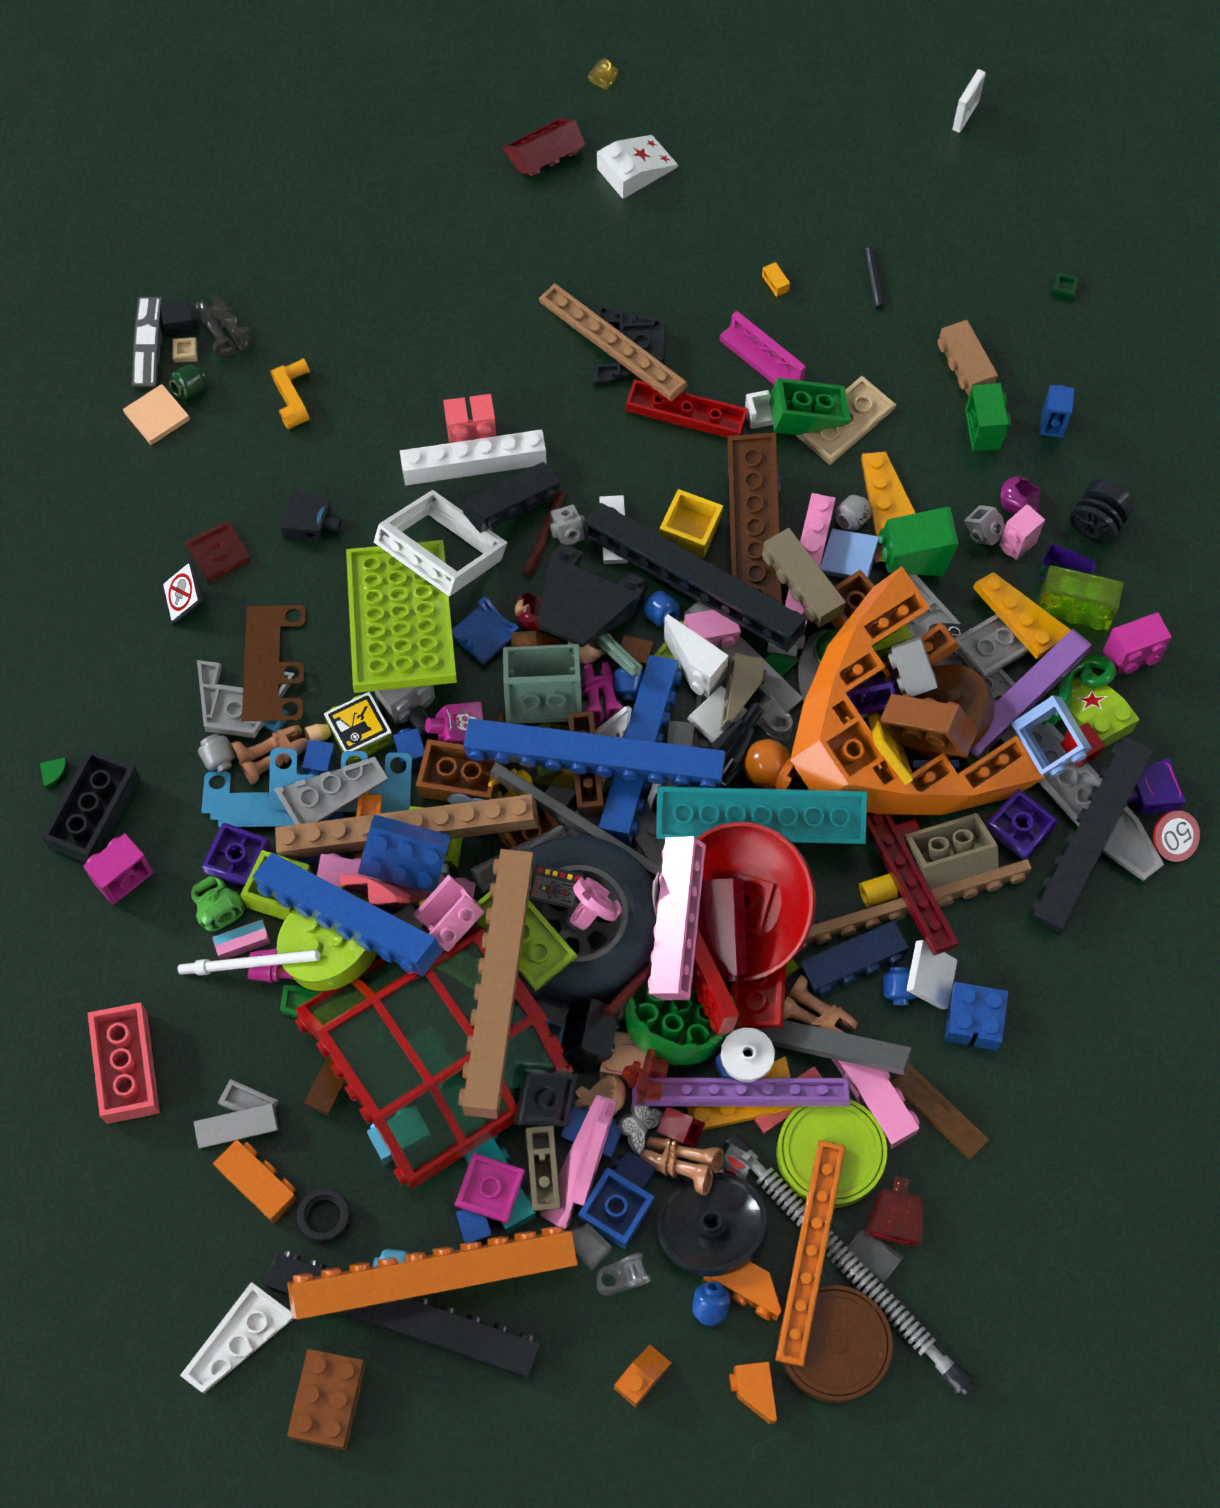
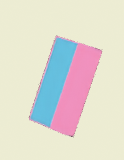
[213,920,271,960]

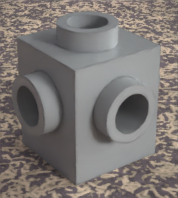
[550,504,585,545]
[964,505,1005,545]

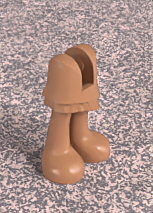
[231,725,308,785]
[784,974,858,1033]
[639,1137,724,1196]

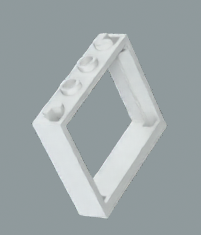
[374,490,507,597]

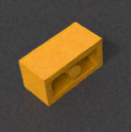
[762,262,790,297]

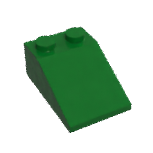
[770,378,851,435]

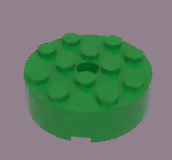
[623,962,734,1065]

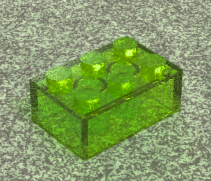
[1038,565,1124,630]

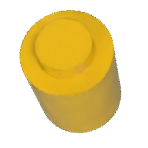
[859,874,899,908]

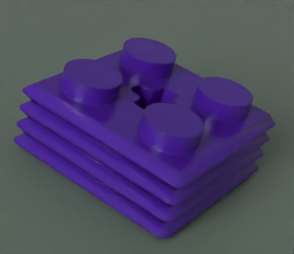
[986,789,1058,860]
[202,823,271,887]

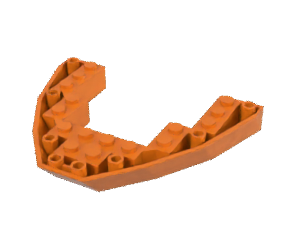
[790,567,1046,815]

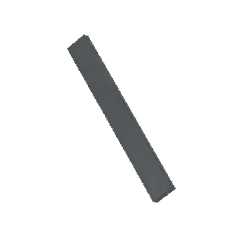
[490,763,662,885]

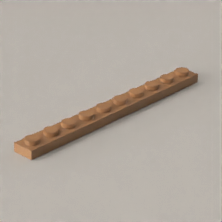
[800,859,1032,951]

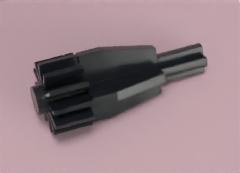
[707,703,764,786]

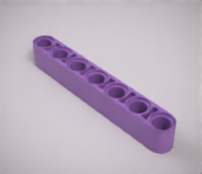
[969,629,1093,759]

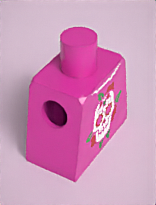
[425,702,483,745]

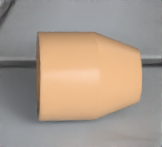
[304,724,331,742]

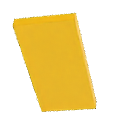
[867,711,913,785]

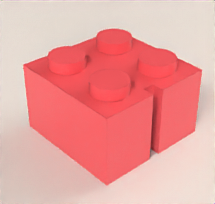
[443,394,496,443]

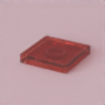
[185,521,251,583]

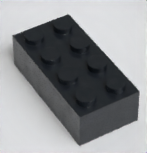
[41,749,140,863]

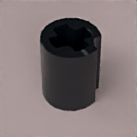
[407,706,434,739]

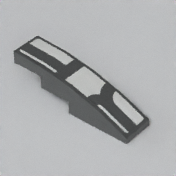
[132,297,163,387]

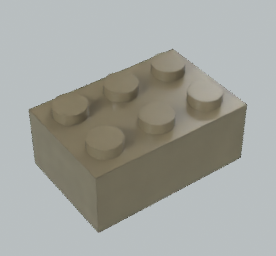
[905,813,999,889]

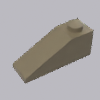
[720,653,767,731]
[525,1126,560,1211]

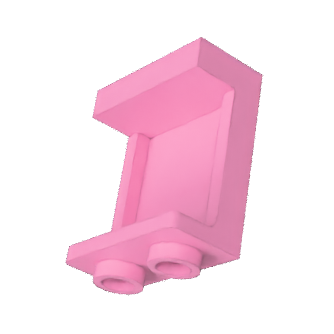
[413,875,484,952]

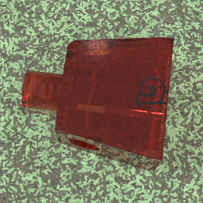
[864,1177,922,1247]

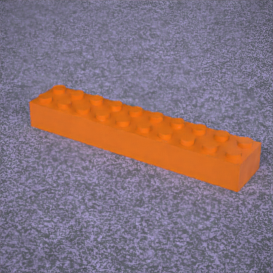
[287,1226,577,1320]

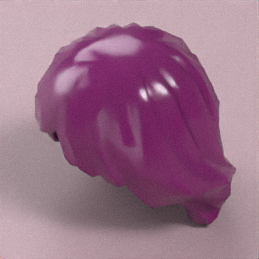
[1000,476,1040,515]

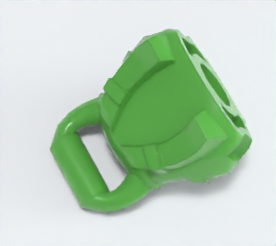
[191,875,245,931]

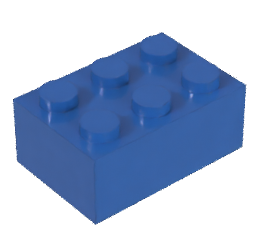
[358,814,451,893]

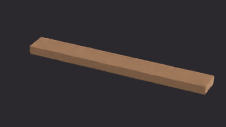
[539,283,688,402]

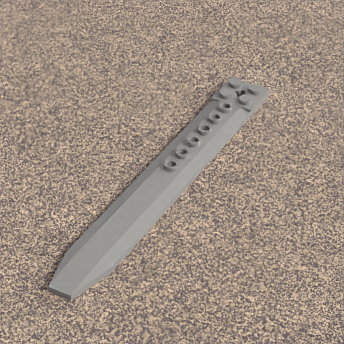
[907,574,1164,881]

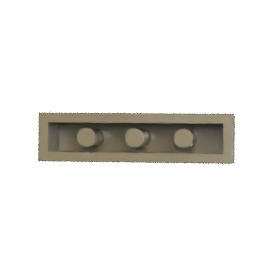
[762,528,846,628]

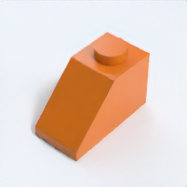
[614,1345,672,1408]
[729,1362,777,1424]

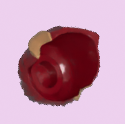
[515,592,542,632]

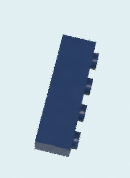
[798,921,909,997]

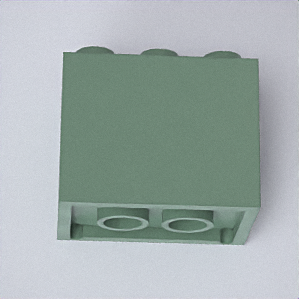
[503,644,582,724]

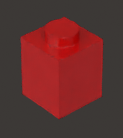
[1060,722,1106,768]

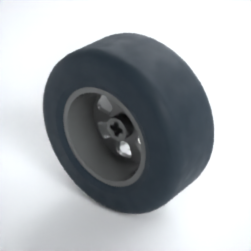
[518,836,658,1008]

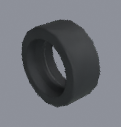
[297,1188,351,1244]

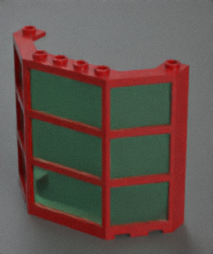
[295,923,574,1190]

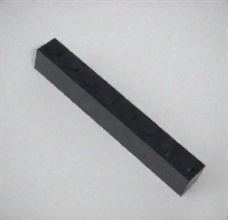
[1030,736,1153,934]

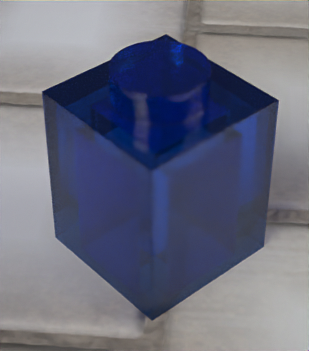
[611,1150,656,1190]

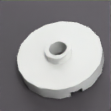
[720,1027,775,1082]

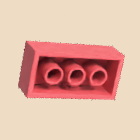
[88,1002,160,1124]

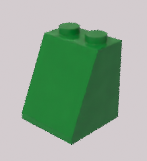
[879,507,959,576]

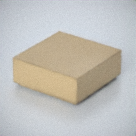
[173,337,198,363]

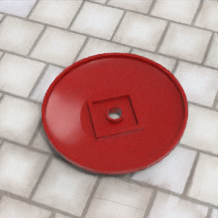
[697,822,816,982]

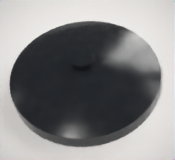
[657,1172,768,1277]

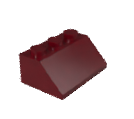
[503,118,585,176]

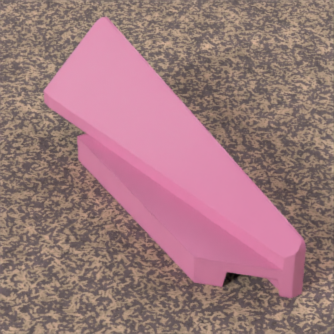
[540,1095,618,1229]

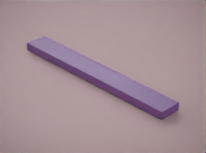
[632,1078,850,1107]

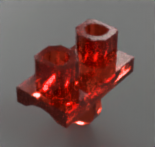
[622,1049,669,1105]

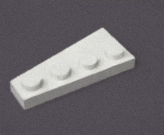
[180,1282,294,1394]

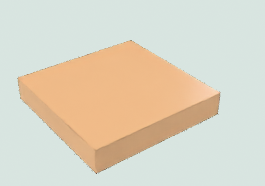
[123,384,190,445]

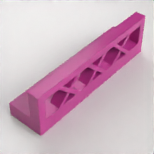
[719,311,806,384]

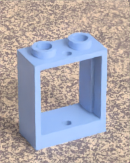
[1011,696,1092,777]

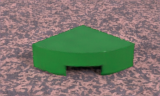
[40,757,67,789]

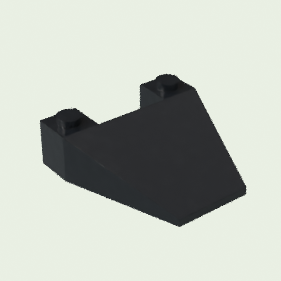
[537,543,649,647]

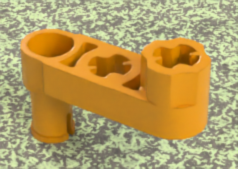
[270,358,310,429]

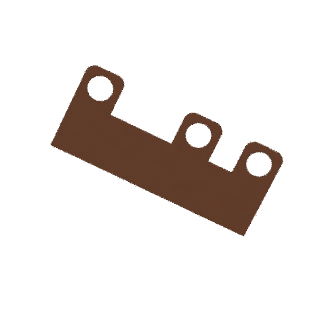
[242,605,306,722]

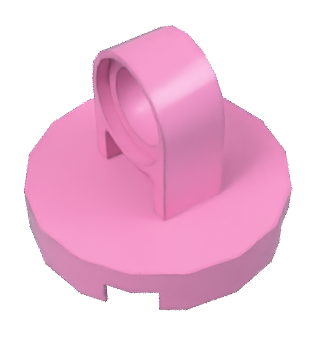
[570,877,622,930]

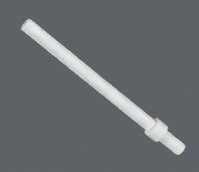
[178,950,320,976]

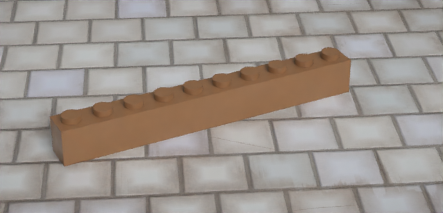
[275,794,539,859]
[459,849,534,1119]

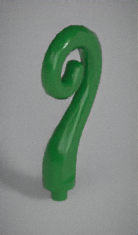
[1041,655,1116,725]

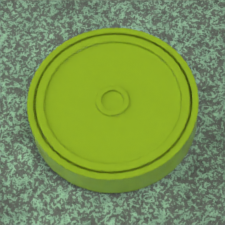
[277,888,378,991]
[776,1099,887,1208]

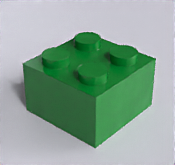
[965,383,1011,451]

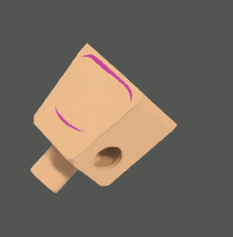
[600,1027,651,1083]

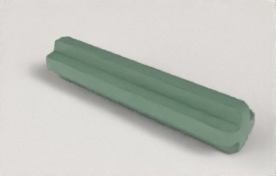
[594,633,643,677]

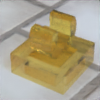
[588,58,618,90]

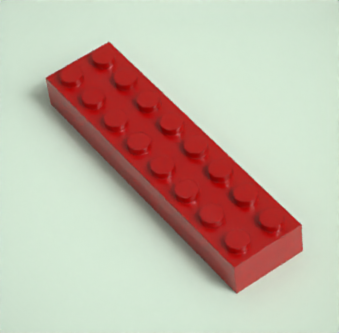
[626,379,748,438]
[692,927,739,1036]

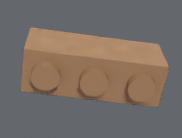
[938,320,998,396]

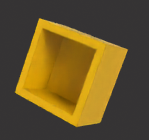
[659,489,723,559]

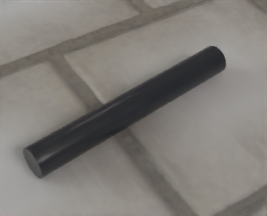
[865,247,884,309]

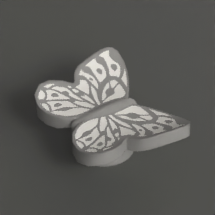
[618,1104,663,1156]

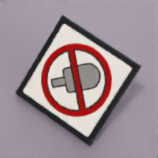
[161,559,203,626]

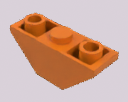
[703,1262,781,1321]

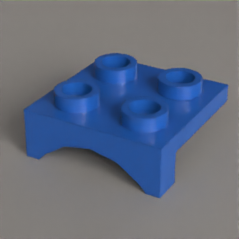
[452,596,520,666]

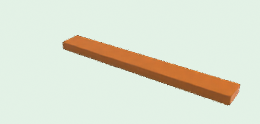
[775,1140,846,1367]

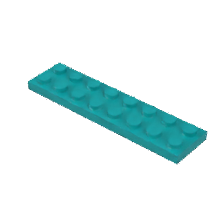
[656,786,867,844]

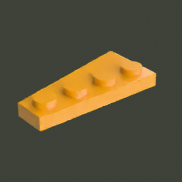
[861,452,915,537]
[973,572,1071,659]
[687,1056,798,1131]

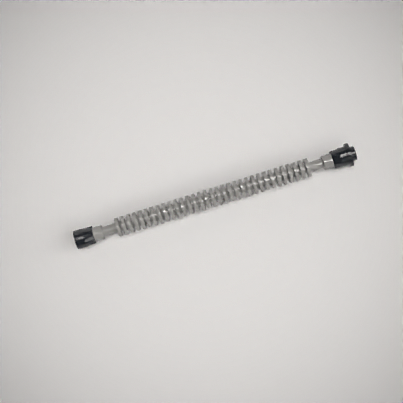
[722,1132,975,1396]

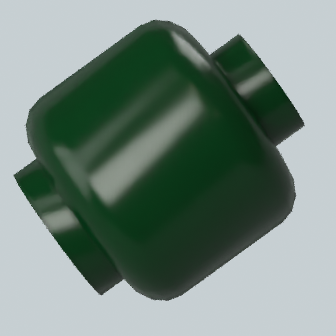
[169,364,206,400]

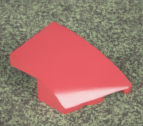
[339,874,419,905]

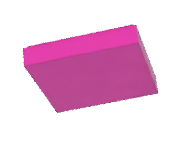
[455,1153,525,1224]

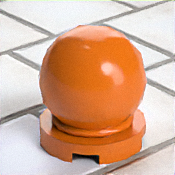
[742,739,800,789]

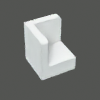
[745,390,773,429]

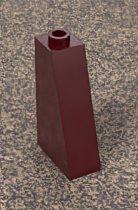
[698,878,748,982]

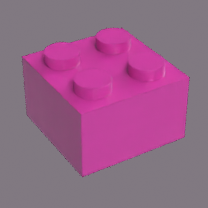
[1103,612,1172,675]
[83,833,154,905]

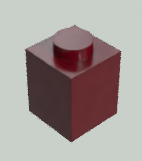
[657,1107,705,1148]

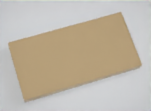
[796,376,896,465]

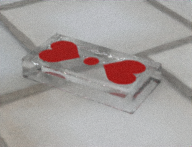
[719,1145,755,1181]

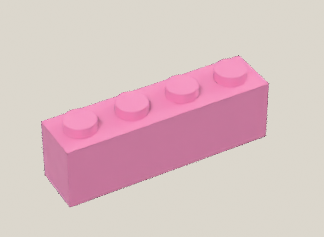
[832,1059,920,1150]

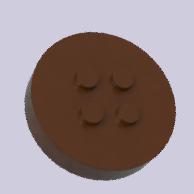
[899,664,995,759]
[778,1285,893,1403]

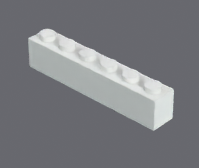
[400,429,547,486]

